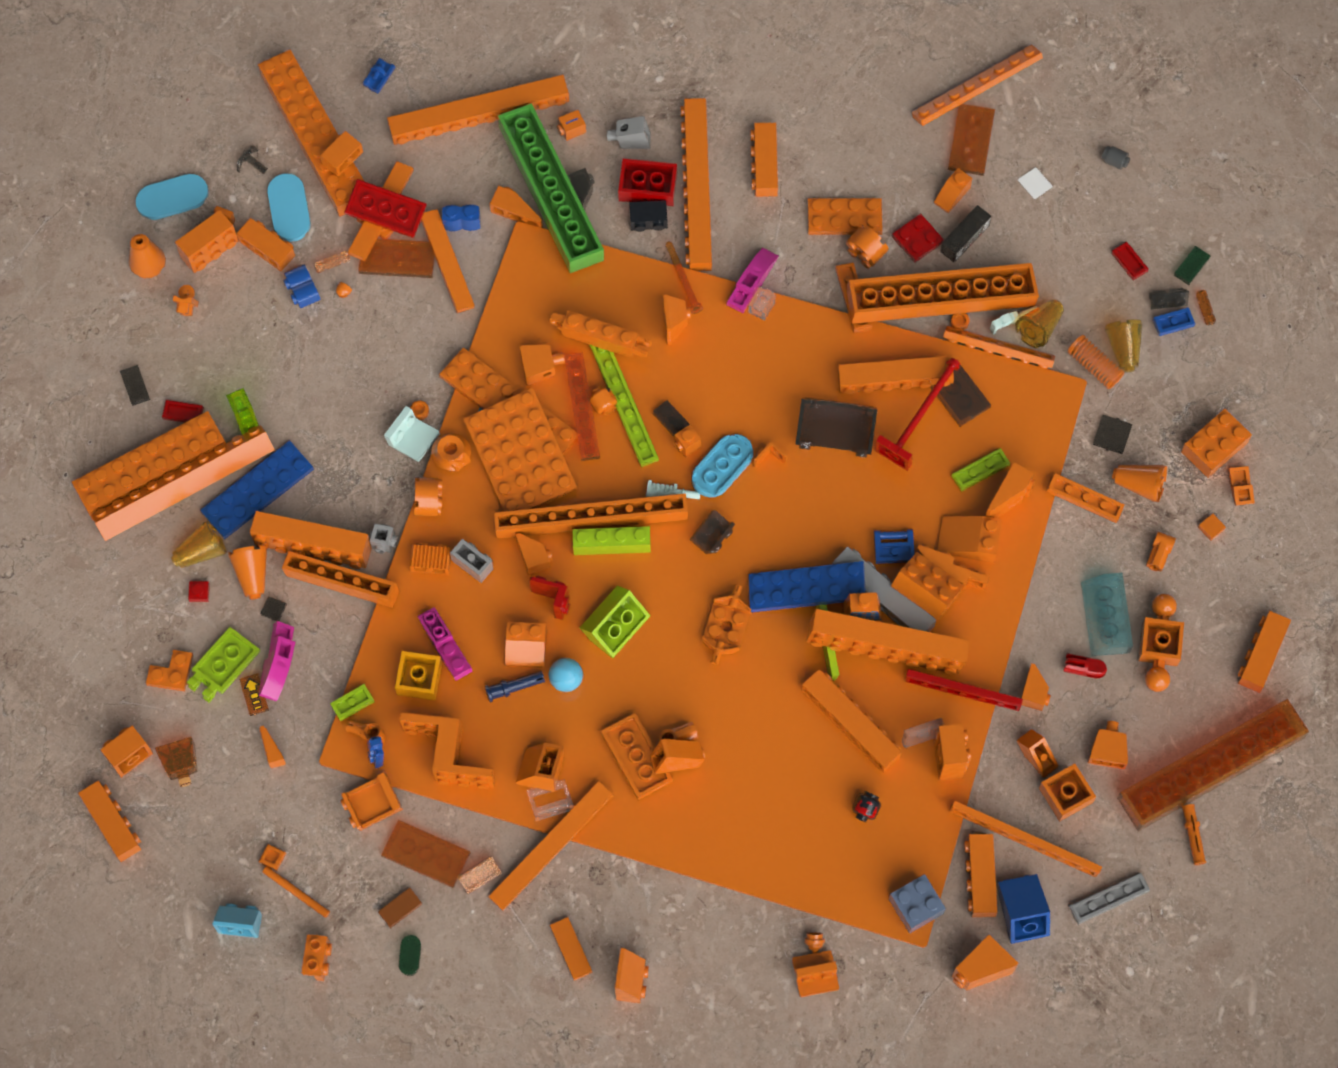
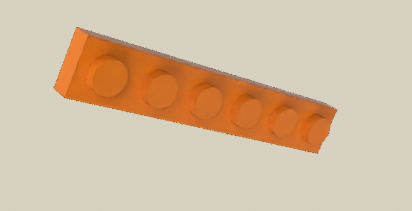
[943,326,1055,369]

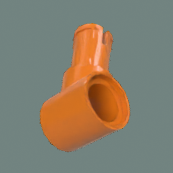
[346,719,386,744]

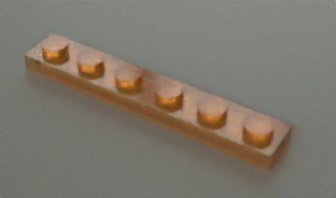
[564,352,600,461]

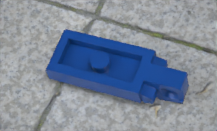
[367,736,384,768]

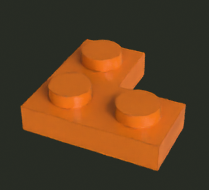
[146,650,193,692]

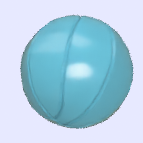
[548,658,583,692]

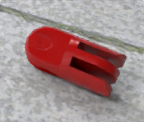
[1063,653,1107,679]

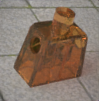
[155,737,197,787]

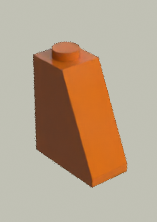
[650,739,705,774]

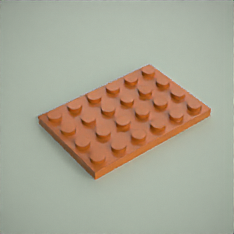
[463,387,578,512]

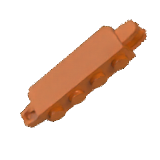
[550,310,652,358]

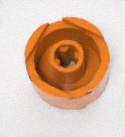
[846,225,889,269]
[414,477,442,516]

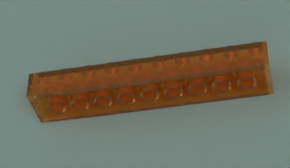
[1117,699,1309,832]

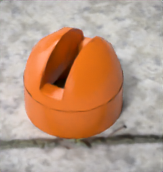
[336,282,352,298]

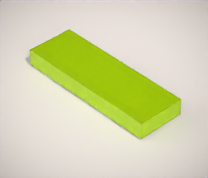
[951,448,1010,492]

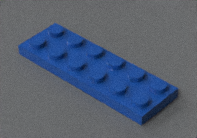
[200,440,314,540]
[749,561,866,612]

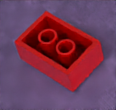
[618,158,677,207]

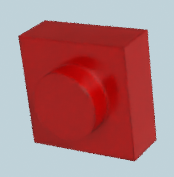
[188,581,210,602]

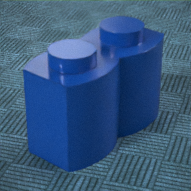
[442,205,481,231]
[283,264,321,309]

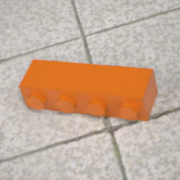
[751,123,778,197]
[1237,610,1291,693]
[78,780,142,862]
[964,834,998,917]

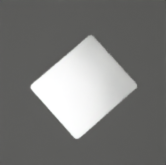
[1018,168,1053,199]

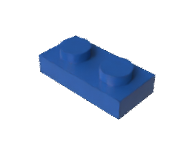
[1153,307,1195,336]

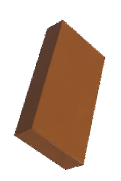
[378,888,422,929]

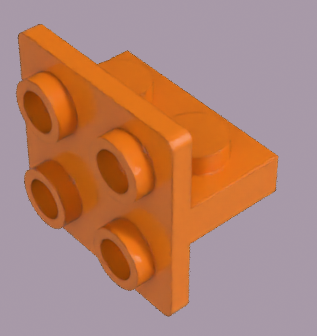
[792,950,839,997]

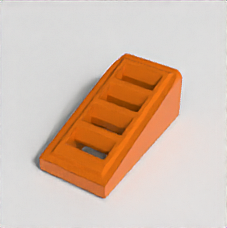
[259,726,286,768]

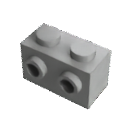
[450,539,493,583]

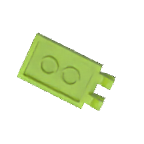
[187,627,260,703]

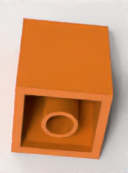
[952,935,1019,991]

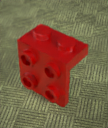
[529,576,570,620]

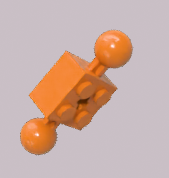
[1138,594,1184,692]

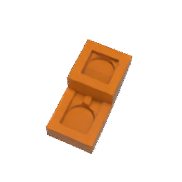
[1228,466,1255,506]

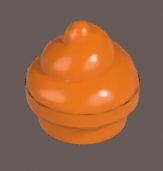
[805,932,825,953]

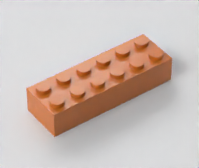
[250,511,372,569]

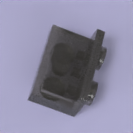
[690,510,735,554]

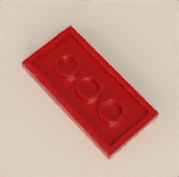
[344,179,427,238]

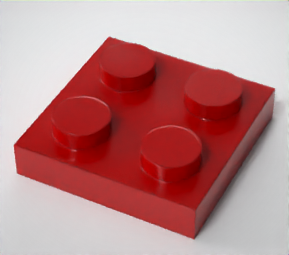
[892,214,944,263]

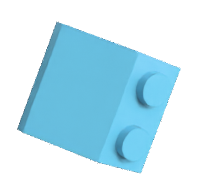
[213,904,262,938]

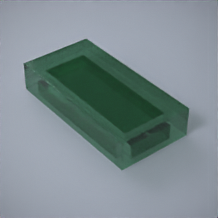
[1174,246,1211,285]

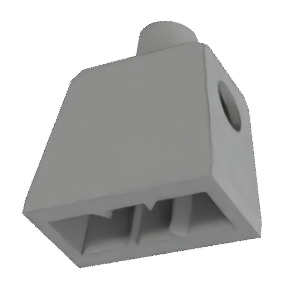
[607,116,651,149]

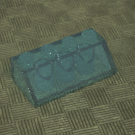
[1081,573,1133,656]

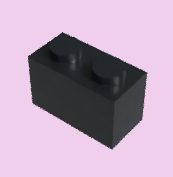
[629,200,668,232]

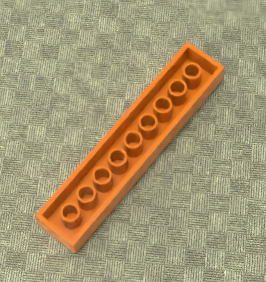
[258,49,364,217]
[846,263,1039,324]

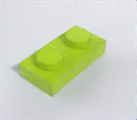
[330,684,375,722]

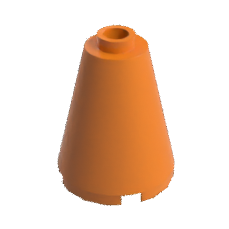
[128,234,166,278]
[1112,465,1167,502]
[228,545,267,600]

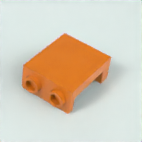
[340,772,403,831]

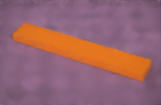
[348,161,414,261]
[421,209,475,313]

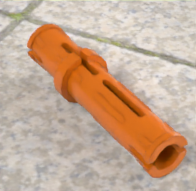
[1182,804,1206,865]

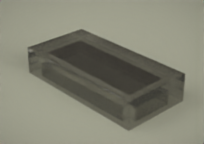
[120,365,150,406]

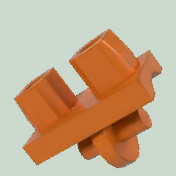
[173,285,199,316]

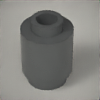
[1102,146,1130,170]

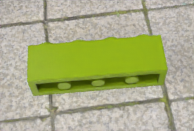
[573,526,651,555]

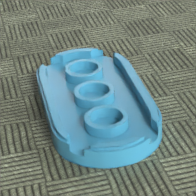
[136,174,209,220]
[267,174,311,242]
[692,434,753,497]

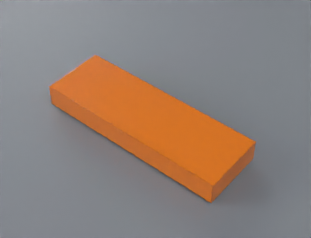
[550,917,592,981]

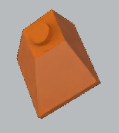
[663,295,691,345]

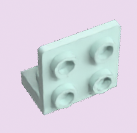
[384,406,440,462]

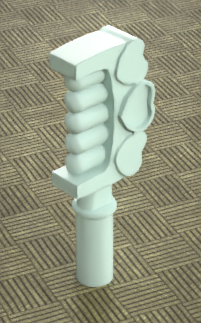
[990,306,1039,335]
[646,480,700,500]

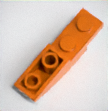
[916,544,989,590]

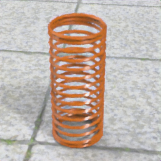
[1068,335,1124,389]

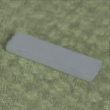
[1069,873,1150,925]

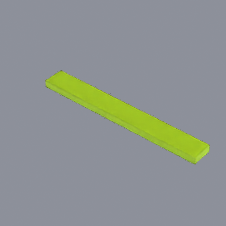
[589,345,659,467]

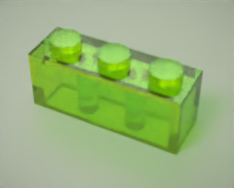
[226,388,259,435]

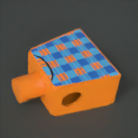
[843,592,882,621]

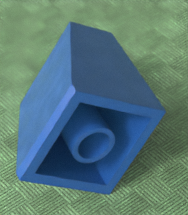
[998,874,1050,944]

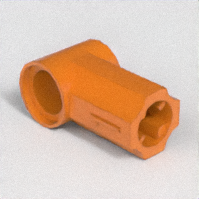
[1146,531,1176,572]
[658,722,698,743]

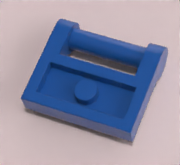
[874,529,914,564]

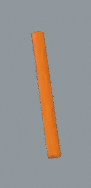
[262,866,330,918]

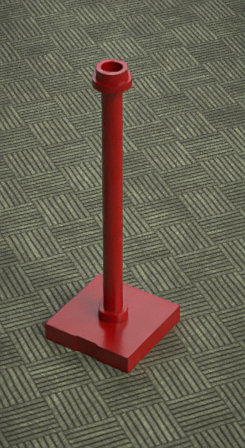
[876,358,960,471]

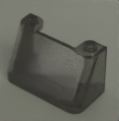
[796,397,877,457]

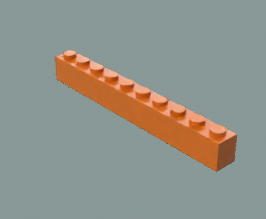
[387,75,570,145]
[681,98,712,271]
[91,425,274,541]
[494,493,688,539]

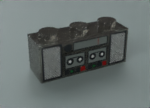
[940,205,992,263]

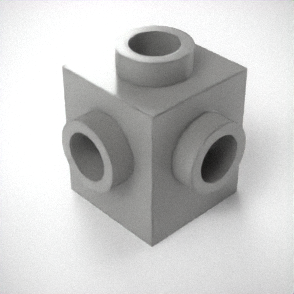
[369,524,397,554]

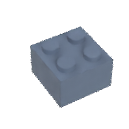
[889,874,946,934]

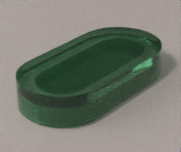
[399,935,421,976]

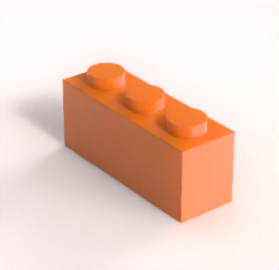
[236,218,295,272]

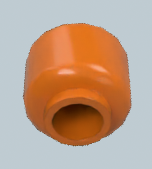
[589,386,617,415]

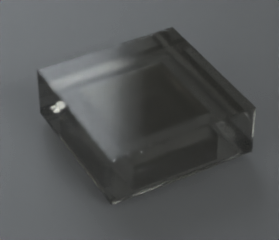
[260,596,287,621]

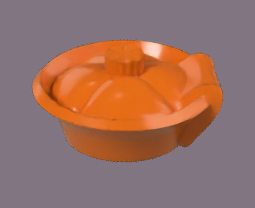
[431,433,471,471]

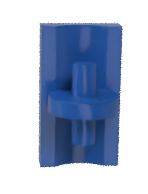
[363,58,395,94]

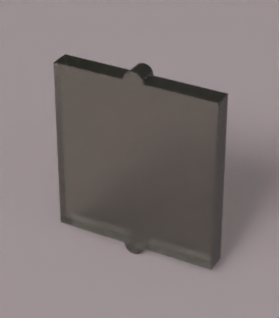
[1093,415,1133,455]

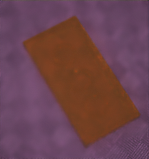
[948,104,995,176]
[358,239,435,278]
[381,820,471,889]

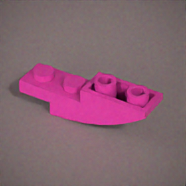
[727,248,779,313]
[417,607,473,681]
[259,621,295,701]

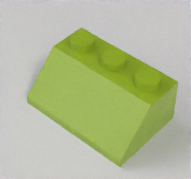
[580,586,651,658]

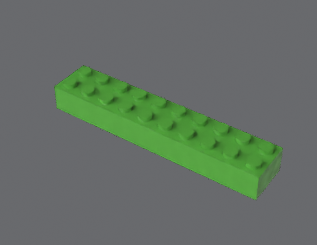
[498,103,604,273]

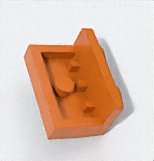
[301,934,332,981]

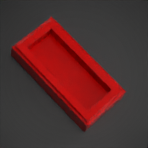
[1111,241,1149,281]
[162,400,204,423]

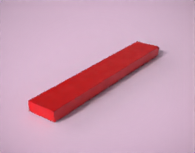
[905,669,1023,711]

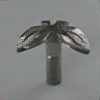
[237,146,268,174]

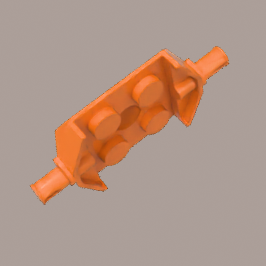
[702,584,751,666]

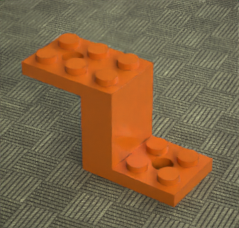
[400,712,495,789]

